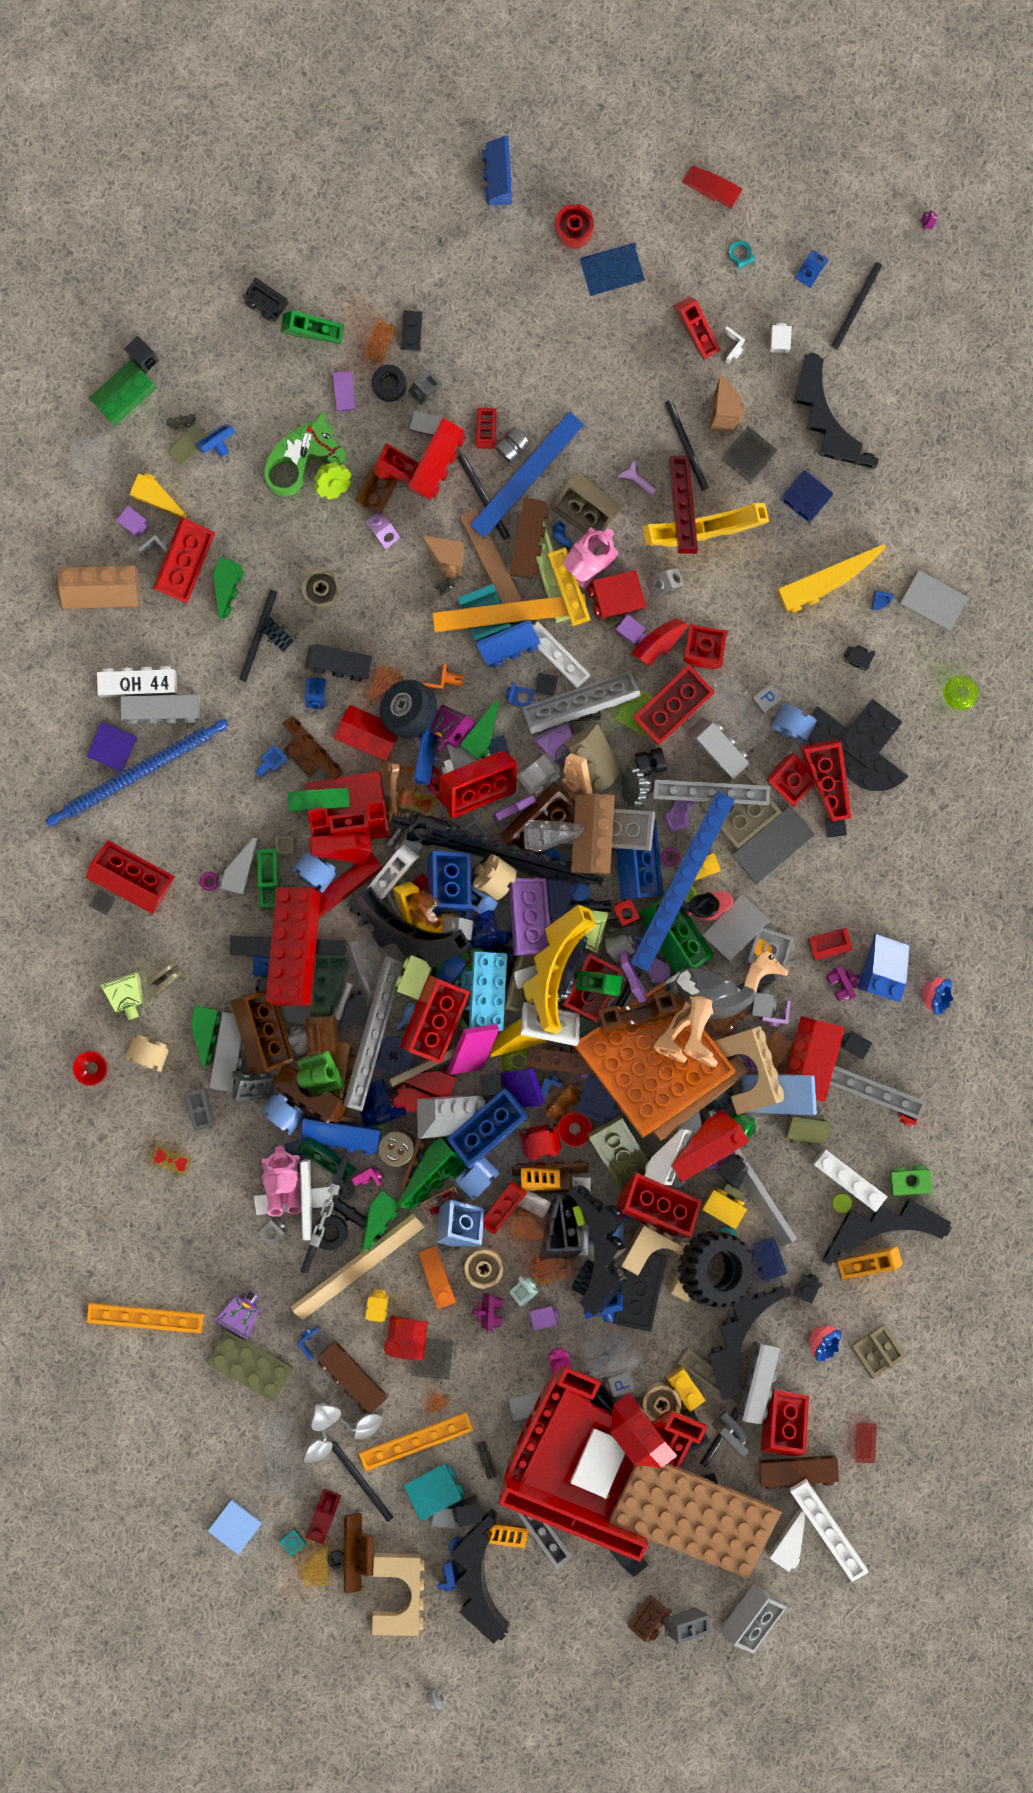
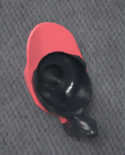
[680,891,733,921]

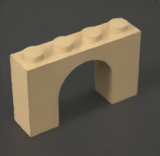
[714,1026,785,1115]
[618,1223,710,1302]
[372,1553,425,1636]

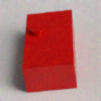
[631,664,715,746]

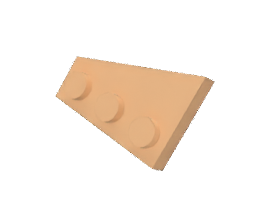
[561,753,593,801]

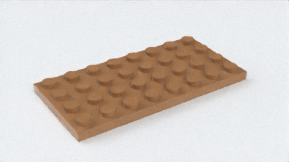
[609,1463,781,1579]

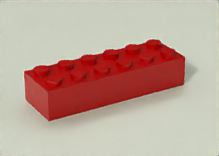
[266,887,321,1006]

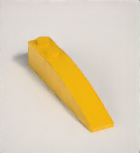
[777,544,886,613]

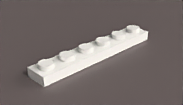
[790,1479,869,1582]

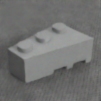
[686,717,750,779]

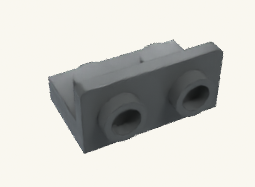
[232,1069,274,1101]
[711,1411,749,1457]

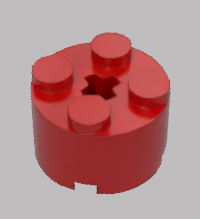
[555,204,594,249]
[519,1124,562,1161]

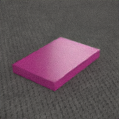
[447,1024,499,1075]

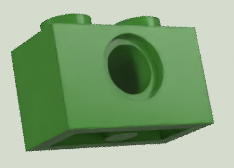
[889,1165,932,1196]

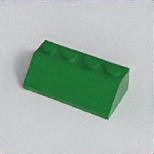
[638,897,714,974]

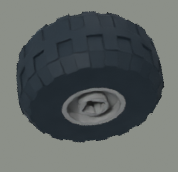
[379,679,437,739]

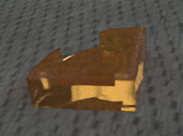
[426,1392,451,1412]

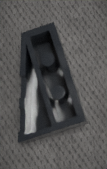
[304,644,372,682]
[539,1195,583,1258]

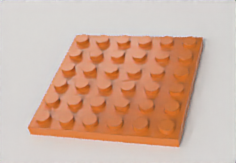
[573,980,736,1138]

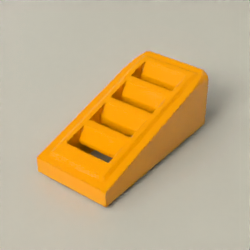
[521,1168,560,1191]
[489,1522,528,1548]

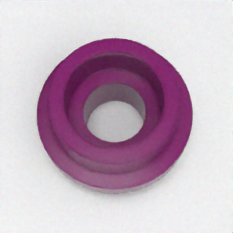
[921,210,938,229]
[661,847,680,867]
[200,872,219,891]

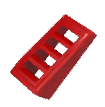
[476,408,497,449]

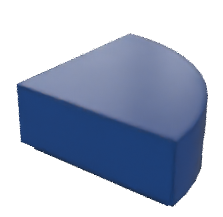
[871,591,894,610]

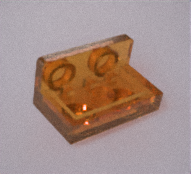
[409,890,442,929]

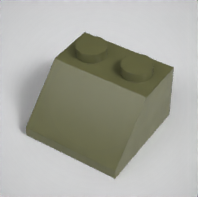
[785,1114,831,1147]

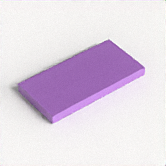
[509,878,550,956]

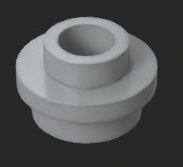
[427,1689,444,1709]

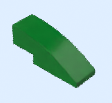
[257,849,279,911]

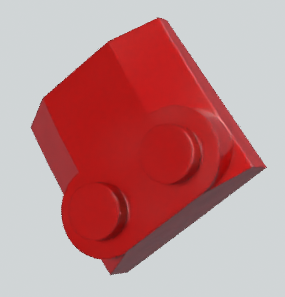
[373,443,419,484]
[684,624,727,669]
[766,753,814,807]
[384,1315,428,1360]

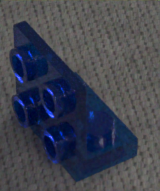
[780,470,833,523]
[468,910,513,951]
[360,1079,406,1127]

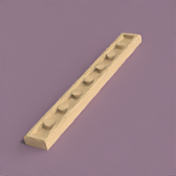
[291,1213,425,1320]

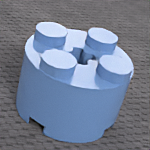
[771,704,817,745]
[291,852,336,893]
[260,1093,304,1135]
[455,1156,500,1200]

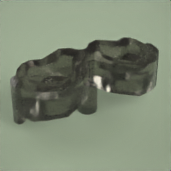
[166,414,196,430]

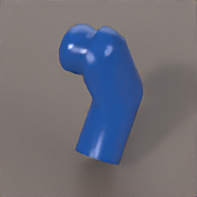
[552,521,573,549]

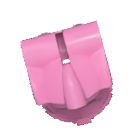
[564,527,618,590]
[261,1146,302,1217]

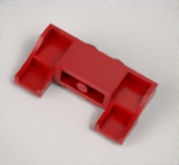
[308,800,389,840]

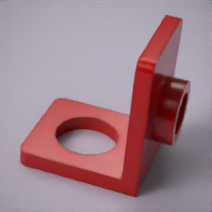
[613,899,639,926]

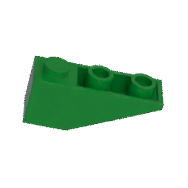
[213,557,245,621]
[191,1005,222,1067]
[360,1191,399,1253]

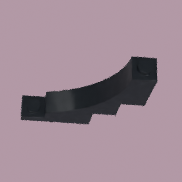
[793,353,879,469]
[822,1198,952,1266]
[451,1508,509,1644]

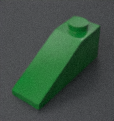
[280,310,344,344]
[460,700,499,761]
[287,788,350,812]

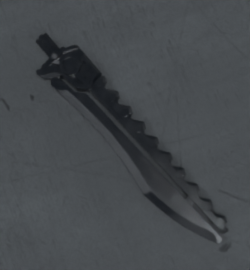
[389,812,603,886]

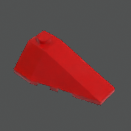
[671,1110,749,1182]

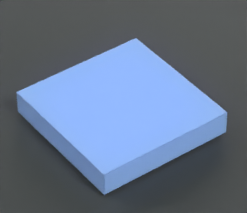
[208,1500,262,1555]

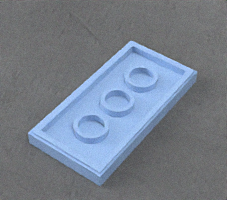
[742,1074,817,1115]

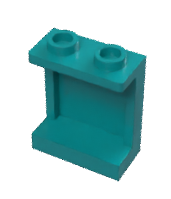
[458,584,511,643]
[403,1464,465,1521]

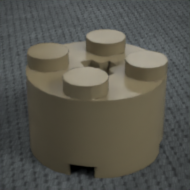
[302,569,342,610]

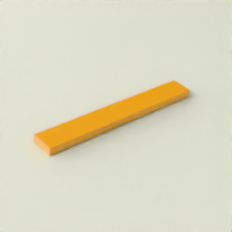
[432,593,586,633]

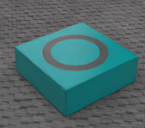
[279,1528,307,1557]

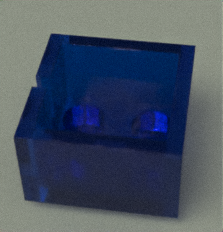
[575,1075,618,1124]

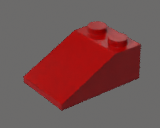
[761,1390,809,1457]

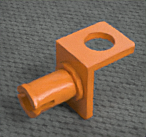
[422,663,464,690]

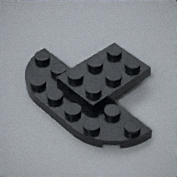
[810,698,908,791]

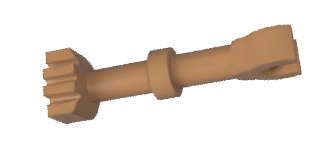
[386,763,404,821]

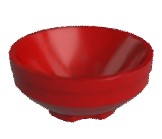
[72,1051,108,1086]
[558,1112,593,1147]

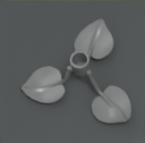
[303,1403,383,1463]

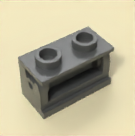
[184,1087,216,1131]
[664,1608,710,1644]

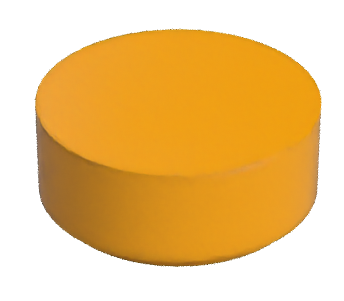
[754,938,772,956]

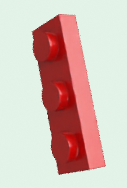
[483,1181,527,1235]

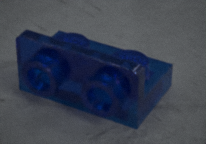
[751,1237,788,1283]

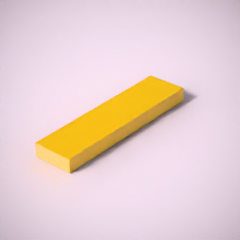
[547,547,590,627]

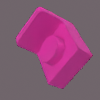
[351,1166,383,1186]
[548,1348,570,1375]

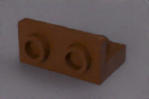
[355,467,398,514]
[627,1595,672,1642]

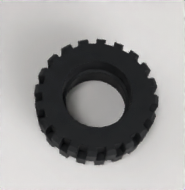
[678,1231,754,1308]

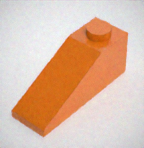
[418,1246,457,1309]

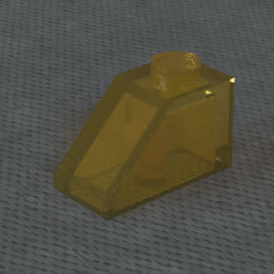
[301,1542,329,1586]

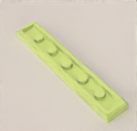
[536,521,569,623]

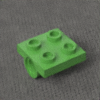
[297,1051,345,1096]

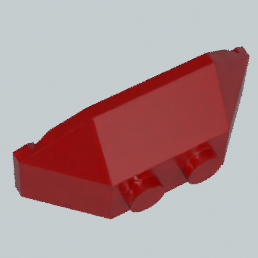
[610,1393,677,1468]

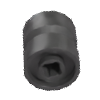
[494,427,530,464]

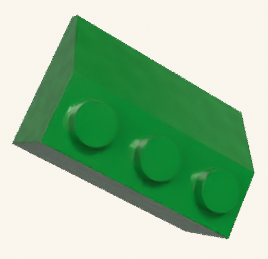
[89,360,157,426]

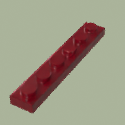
[669,456,698,554]

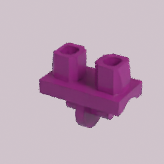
[826,966,860,1001]
[471,1293,503,1331]

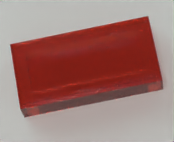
[855,1422,877,1463]

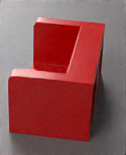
[807,928,853,960]

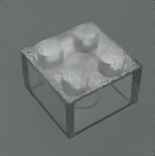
[516,752,561,797]

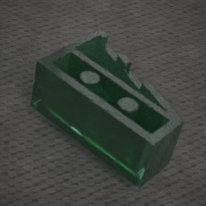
[310,955,351,1017]

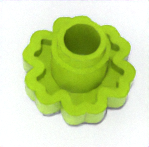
[314,462,351,500]

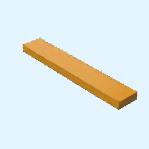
[86,1303,204,1333]
[358,1412,473,1471]

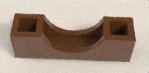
[597,991,678,1035]
[273,1065,347,1124]

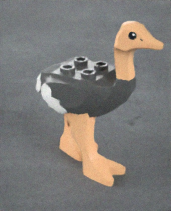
[654,951,789,1067]

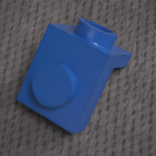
[539,1075,563,1102]

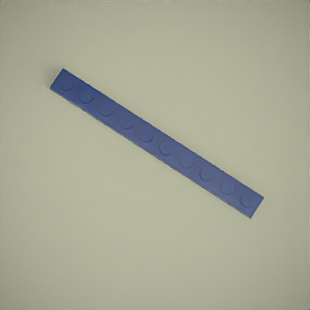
[630,791,735,972]

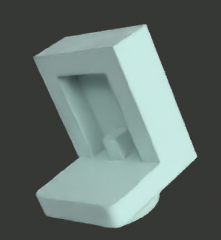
[509,1276,539,1307]

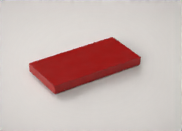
[152,517,215,604]
[305,771,384,816]

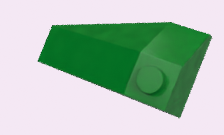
[398,1136,467,1211]

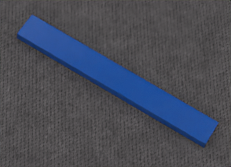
[470,412,584,539]

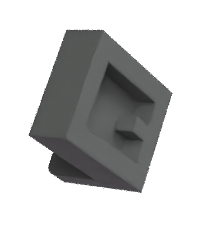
[409,371,442,405]

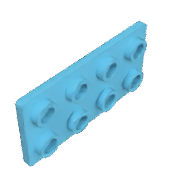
[460,952,507,1031]

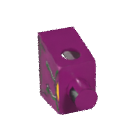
[430,705,476,753]

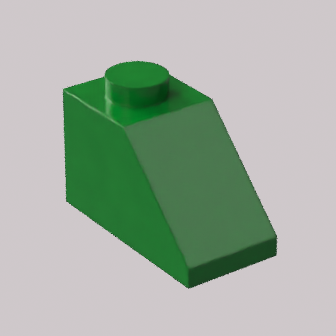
[576,970,622,996]

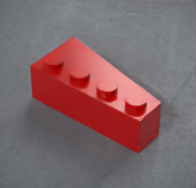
[798,740,852,821]

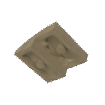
[850,1324,906,1379]

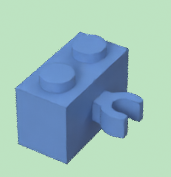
[456,886,498,920]

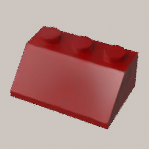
[333,705,399,762]
[563,953,623,1022]

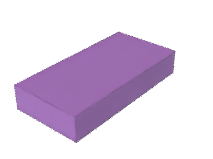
[333,371,356,412]

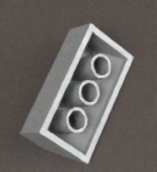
[417,1095,486,1139]
[736,1341,782,1424]

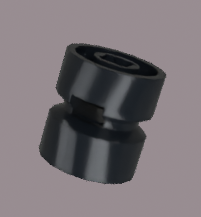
[635,747,667,776]

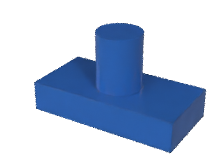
[195,424,236,457]
[584,1292,623,1322]

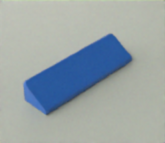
[414,710,439,785]

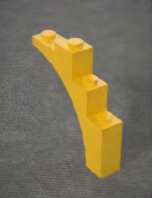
[642,503,769,547]
[522,905,596,1034]

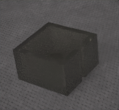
[722,426,777,484]

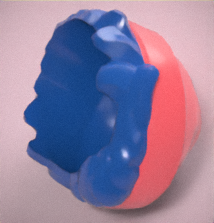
[921,977,954,1015]
[809,1325,842,1362]

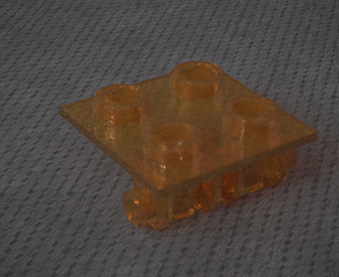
[545,1083,582,1122]

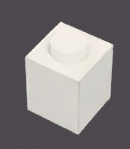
[770,323,792,353]

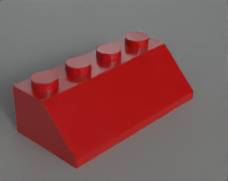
[408,417,466,501]
[439,750,517,818]
[86,840,175,914]
[400,975,470,1064]
[785,1016,845,1102]
[616,1173,702,1238]

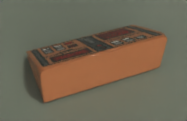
[420,1185,463,1219]

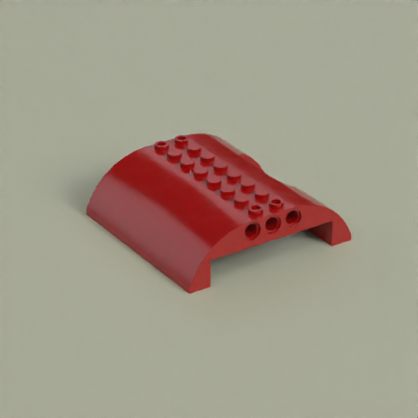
[498,1366,708,1562]

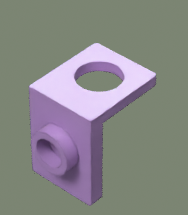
[365,513,400,549]
[760,1000,791,1027]

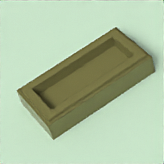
[167,425,206,466]

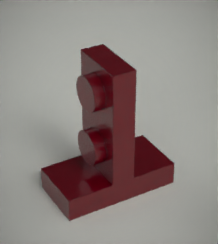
[305,1489,342,1544]

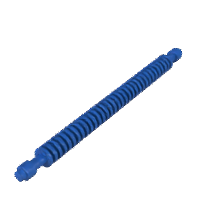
[45,719,229,826]

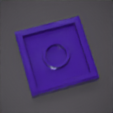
[86,722,138,772]
[500,1067,545,1108]

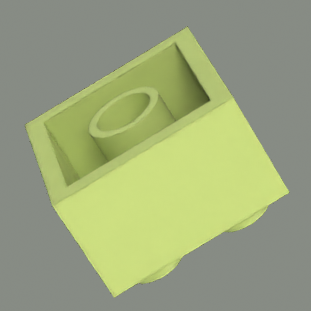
[395,955,434,1000]

